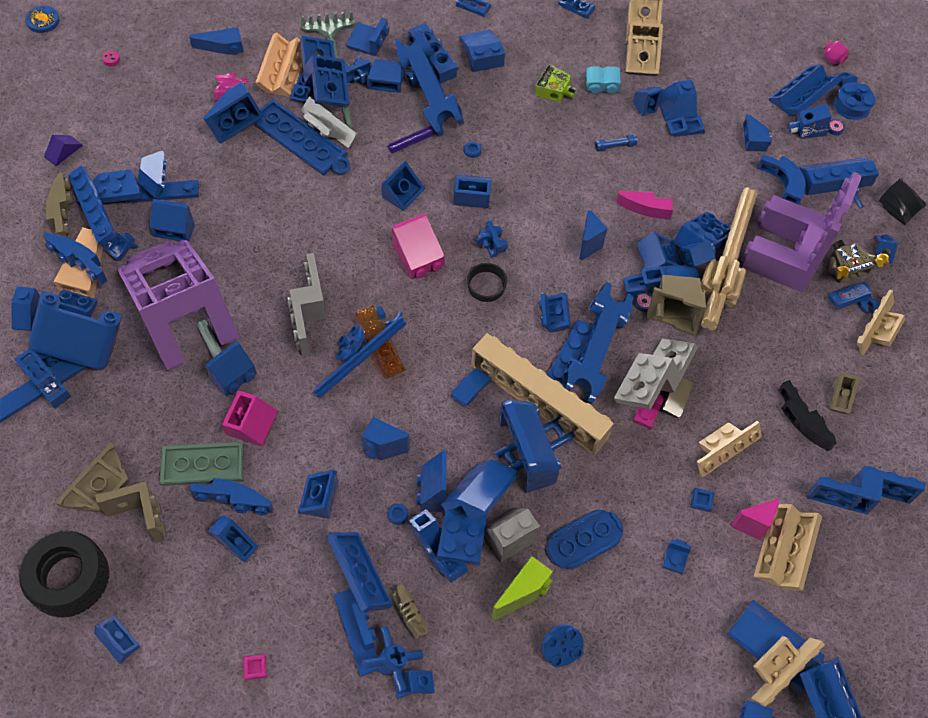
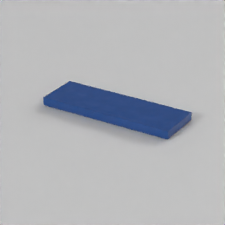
[253,99,347,176]

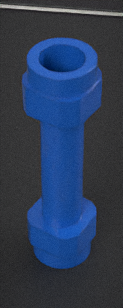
[595,134,638,151]

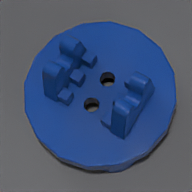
[336,325,366,362]
[542,624,584,668]

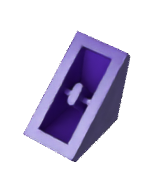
[44,135,83,166]

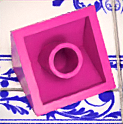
[731,498,780,540]

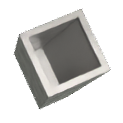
[484,508,540,562]

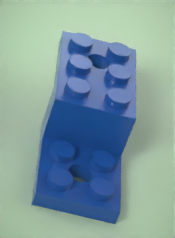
[300,36,350,108]
[807,466,926,515]

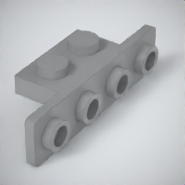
[301,97,358,148]

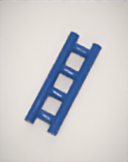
[495,416,576,470]

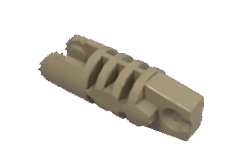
[391,584,429,639]

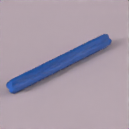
[313,316,407,398]

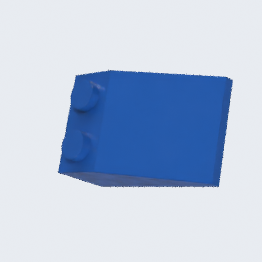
[459,29,505,72]
[203,82,264,143]
[417,451,447,512]

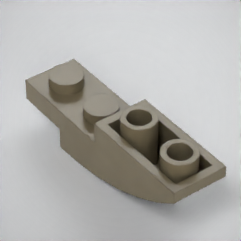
[46,172,73,238]

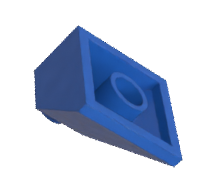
[659,80,697,121]

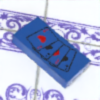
[828,282,872,310]

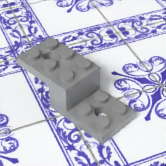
[287,253,326,357]
[614,339,697,409]

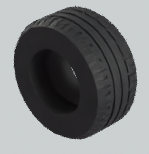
[19,531,109,618]

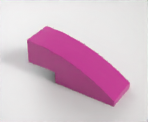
[617,191,673,220]

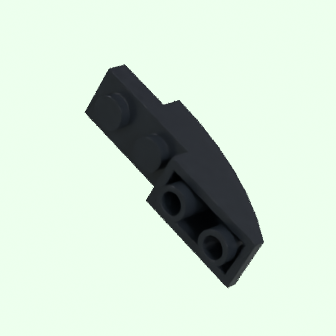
[778,380,837,451]

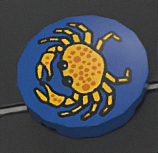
[25,5,59,33]

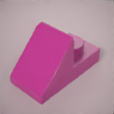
[633,395,665,430]

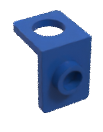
[874,234,898,263]
[394,670,435,698]

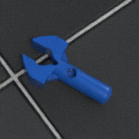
[859,282,880,313]

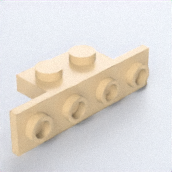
[857,290,905,356]
[697,421,762,478]
[751,636,825,707]

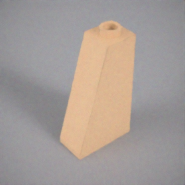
[54,228,103,298]

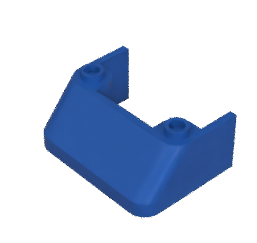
[499,400,561,493]

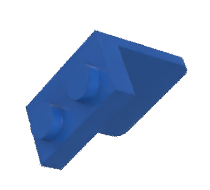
[347,17,390,56]

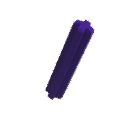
[388,126,435,153]

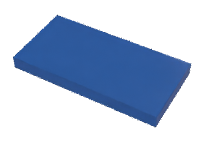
[327,532,393,612]

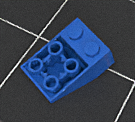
[673,212,730,250]

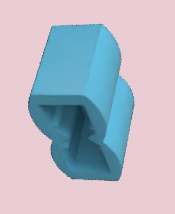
[585,67,621,94]

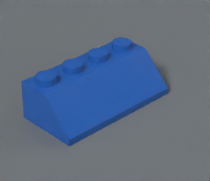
[798,157,879,195]

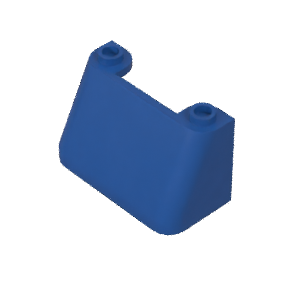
[29,291,122,369]

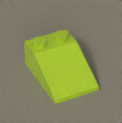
[491,557,553,620]

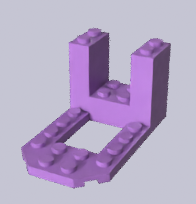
[741,172,862,293]
[117,240,239,370]

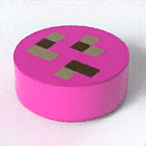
[102,50,120,67]

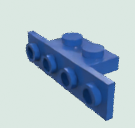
[334,589,378,677]

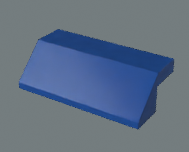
[768,64,842,115]
[442,459,519,520]
[727,600,825,692]
[800,657,863,718]

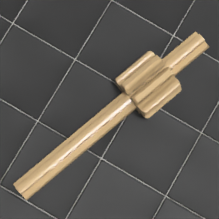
[701,187,758,330]

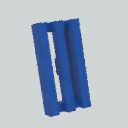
[456,0,491,17]

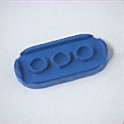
[547,509,623,569]

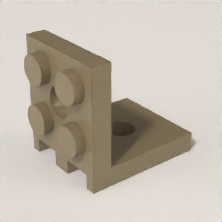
[95,481,166,543]

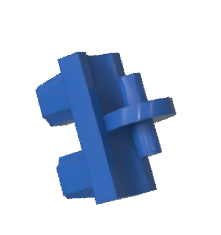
[345,57,371,84]
[476,221,508,258]

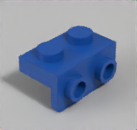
[539,293,571,333]

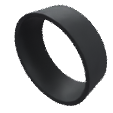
[467,263,507,302]

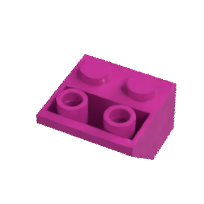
[222,391,278,446]

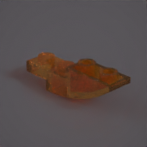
[356,306,406,378]

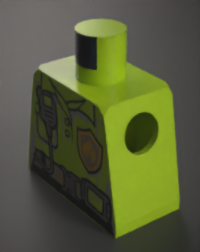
[535,64,577,102]

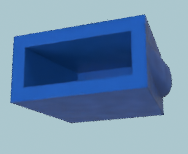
[367,59,404,93]

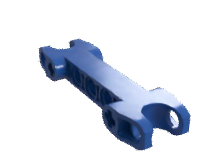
[395,28,464,136]
[562,282,633,404]

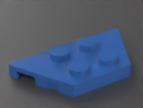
[76,169,143,206]

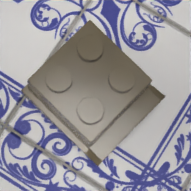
[646,275,706,335]

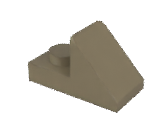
[829,371,860,414]

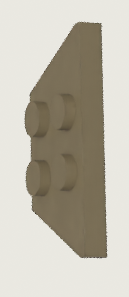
[55,442,130,513]

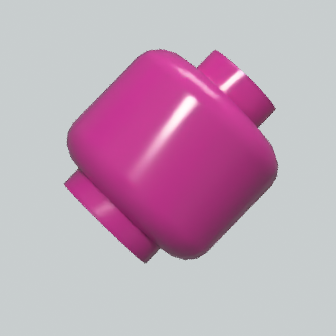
[823,41,849,65]

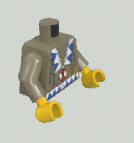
[828,240,889,283]

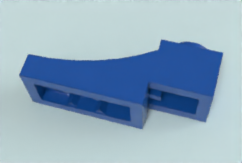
[14,348,72,409]

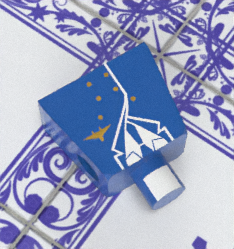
[788,104,832,139]

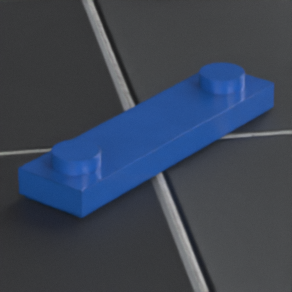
[126,180,199,203]

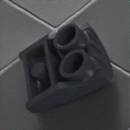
[879,178,926,225]

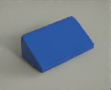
[94,615,141,664]

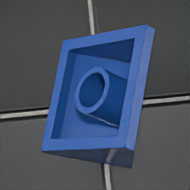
[381,161,425,211]
[579,210,608,260]
[298,469,338,519]

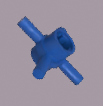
[362,626,423,693]

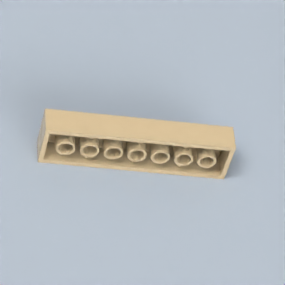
[471,333,614,456]

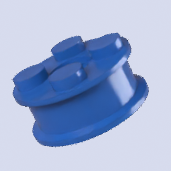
[834,82,875,120]

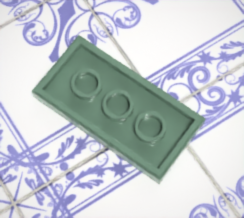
[160,442,244,486]

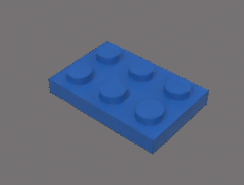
[437,506,487,566]

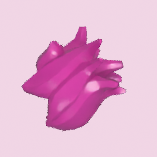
[213,72,249,101]

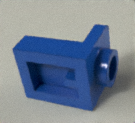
[104,232,138,261]
[662,539,692,575]

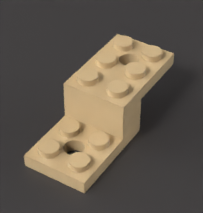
[625,0,663,75]

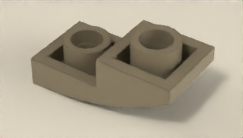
[661,378,692,418]

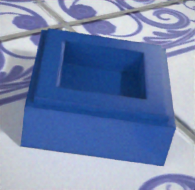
[690,487,714,512]

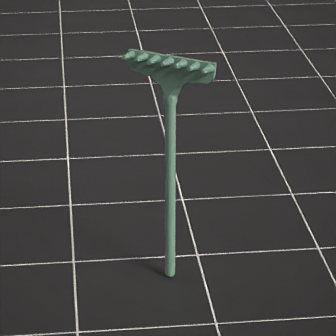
[301,11,354,129]

